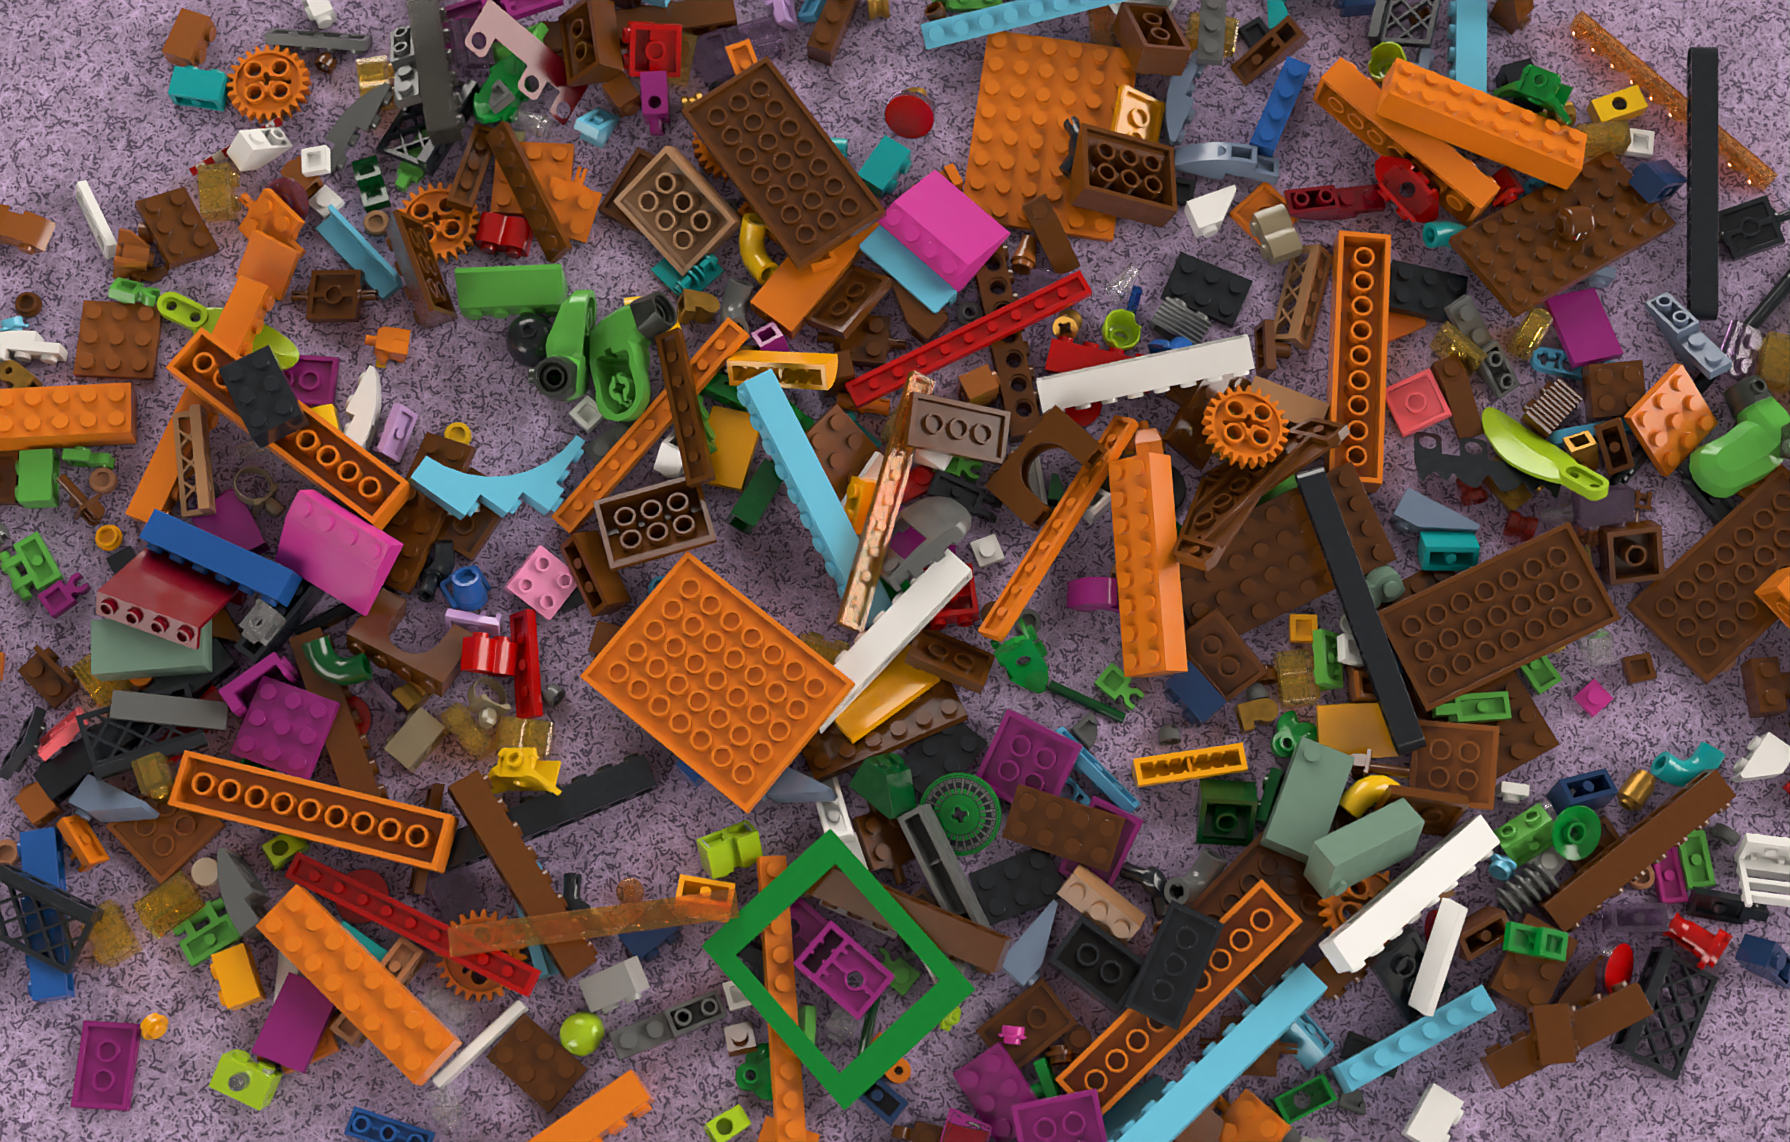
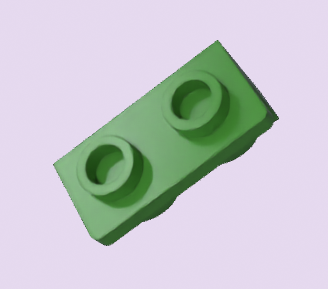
[1312,629,1344,691]
[1493,804,1554,869]

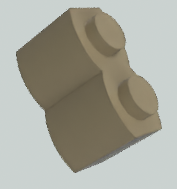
[1249,203,1303,265]

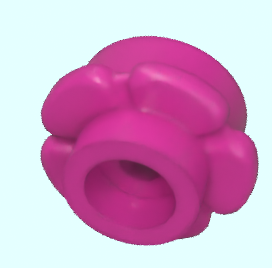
[998,1025,1026,1045]

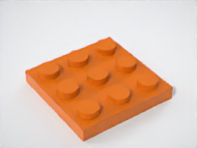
[490,142,575,216]
[1623,363,1718,477]

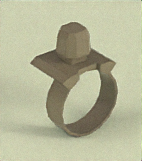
[233,466,284,518]
[466,677,511,729]

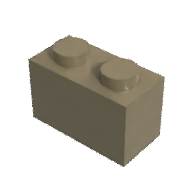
[383,706,449,774]

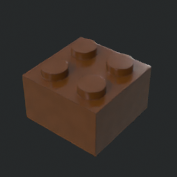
[1581,360,1646,420]
[1597,520,1665,586]

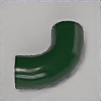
[301,635,373,685]

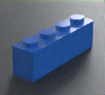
[1249,56,1311,158]

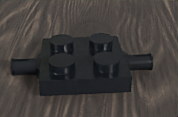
[1719,195,1790,262]

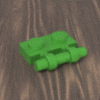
[0,532,65,601]
[171,897,244,967]

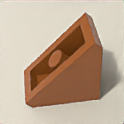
[1345,664,1377,703]

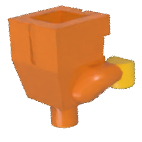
[364,326,411,368]
[1124,421,1166,456]

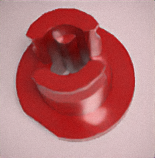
[1663,912,1733,970]

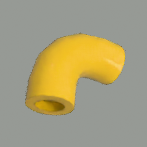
[739,213,778,285]
[1338,775,1400,820]

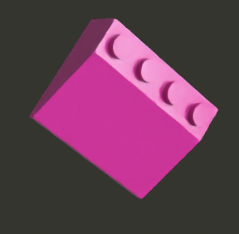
[877,170,1010,293]
[275,489,404,616]

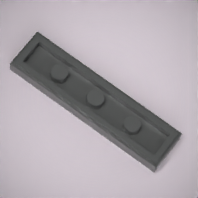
[109,690,229,731]

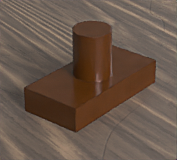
[1254,319,1291,378]

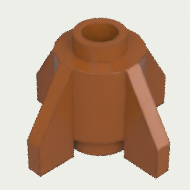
[112,228,155,279]

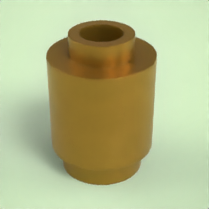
[1616,769,1657,811]

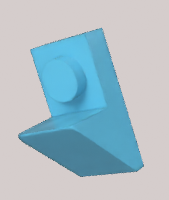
[574,107,621,149]

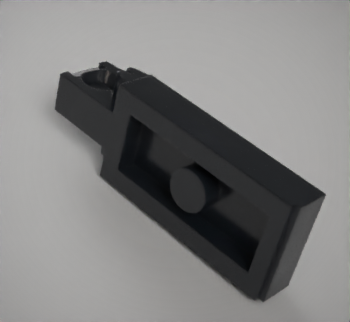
[1675,459,1737,526]
[1685,886,1770,925]

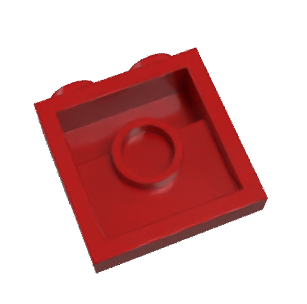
[622,21,682,78]
[922,563,979,630]

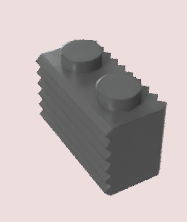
[1149,296,1212,345]

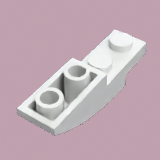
[0,330,68,365]
[343,365,381,451]

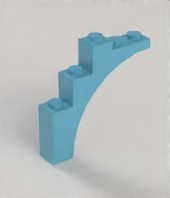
[408,435,585,520]

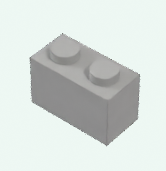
[578,956,650,1014]

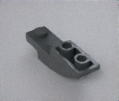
[390,24,427,109]
[326,83,394,174]
[1444,294,1520,399]
[608,989,727,1061]

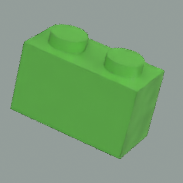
[15,448,60,509]

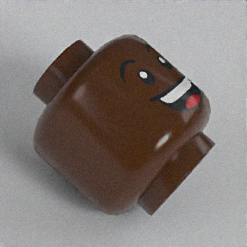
[1555,205,1598,241]

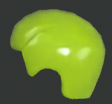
[1368,42,1407,84]
[1101,309,1141,351]
[559,1010,605,1057]

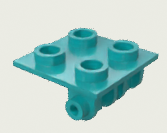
[651,253,725,297]

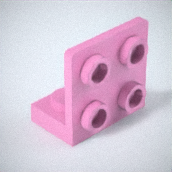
[503,545,577,620]

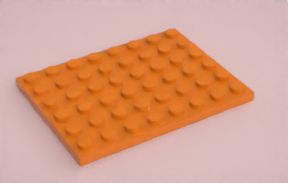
[963,31,1136,243]
[580,551,855,814]

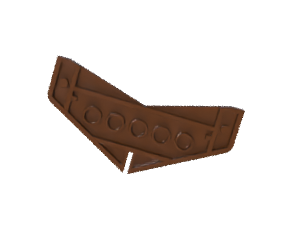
[1173,418,1350,572]

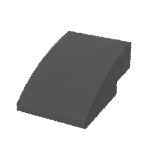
[217,847,272,941]

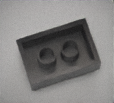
[218,345,310,449]
[1047,915,1144,1015]

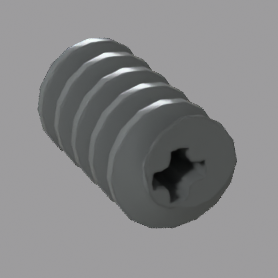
[1495,861,1560,920]

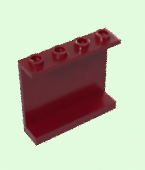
[96,548,247,650]

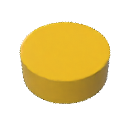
[444,422,472,445]

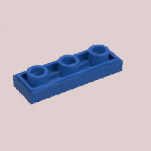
[344,1106,436,1142]

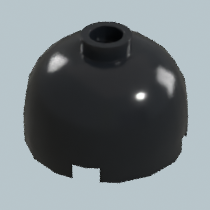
[505,313,553,367]

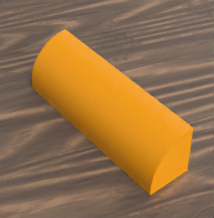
[726,350,838,390]
[1131,743,1248,788]

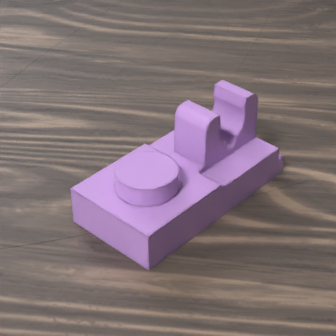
[765,0,799,30]
[372,403,418,463]
[445,608,502,639]

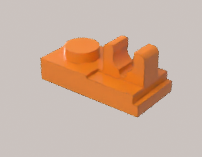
[56,815,110,873]

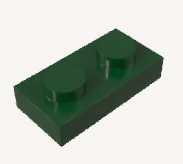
[1256,767,1285,827]

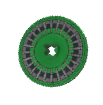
[919,772,1002,856]

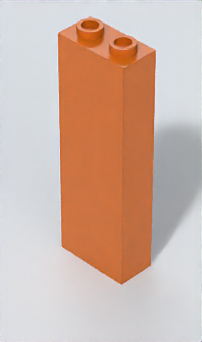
[750,222,880,340]

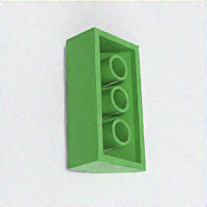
[455,264,568,320]

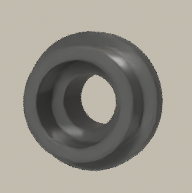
[957,301,983,326]

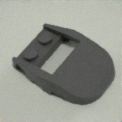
[864,496,972,592]

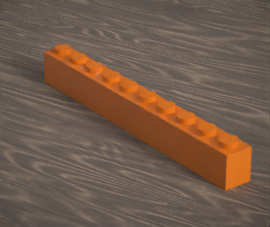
[125,275,275,525]

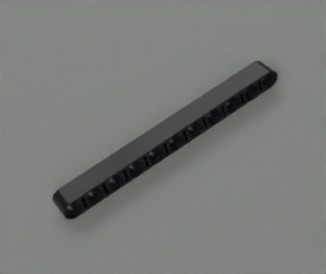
[1686,47,1719,321]
[1295,465,1426,756]

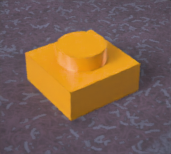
[1288,614,1318,643]

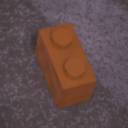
[162,8,217,68]
[956,364,1001,407]

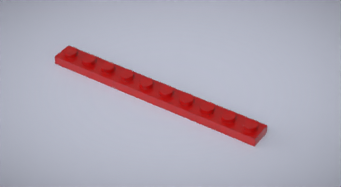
[844,270,1092,409]
[284,851,542,997]

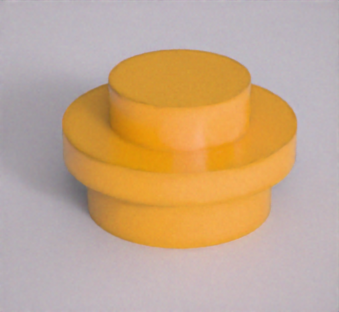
[95,524,123,551]
[140,1013,169,1040]

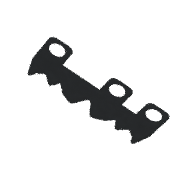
[1414,432,1561,498]

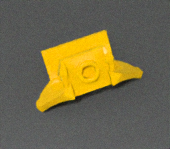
[487,747,562,796]

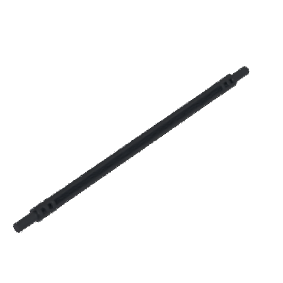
[1594,268,1790,509]

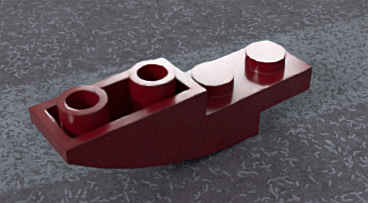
[1284,184,1386,220]

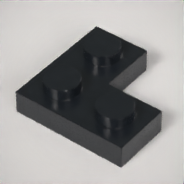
[0,706,47,781]

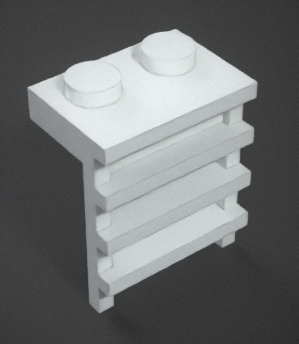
[1734,833,1790,907]

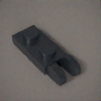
[926,469,1003,523]

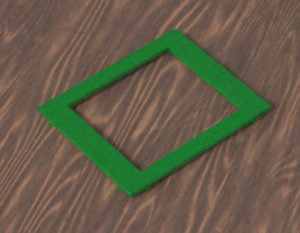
[702,828,976,1111]

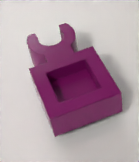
[37,572,91,619]

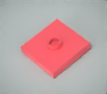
[1385,368,1452,438]
[37,706,89,761]

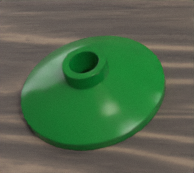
[1551,805,1601,860]

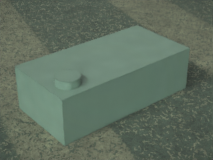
[91,619,212,681]
[1259,737,1355,864]
[1303,798,1425,900]

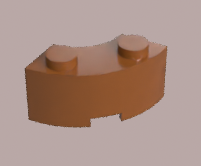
[0,204,56,255]

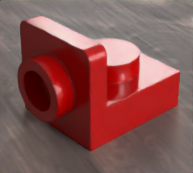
[1491,166,1525,207]

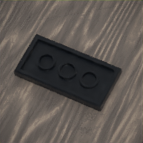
[1124,900,1225,1030]

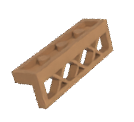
[1274,244,1333,350]
[172,404,216,519]
[330,935,430,1049]

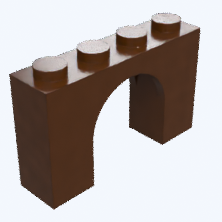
[985,405,1108,532]
[347,588,472,697]

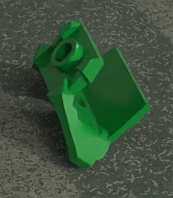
[473,53,532,124]
[1493,64,1573,125]
[990,617,1049,694]

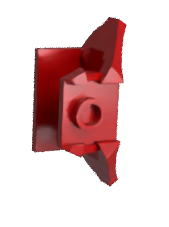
[1374,156,1439,223]

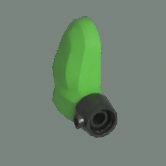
[528,289,597,402]
[590,291,677,422]
[1689,375,1790,498]

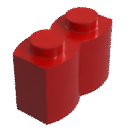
[474,212,534,259]
[460,632,518,677]

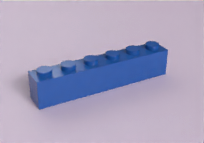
[139,509,303,607]
[17,827,75,1003]

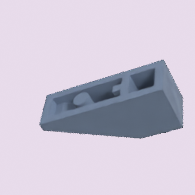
[1389,487,1481,534]
[760,767,838,803]
[68,774,159,823]
[1001,899,1058,988]

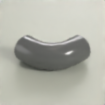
[720,277,754,333]
[1164,848,1227,905]

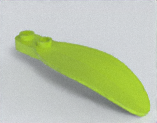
[157,291,300,370]
[1482,407,1609,501]

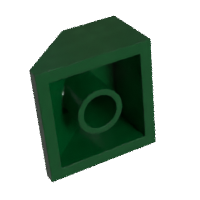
[849,752,917,820]
[1196,779,1258,846]

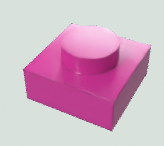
[1573,679,1614,718]

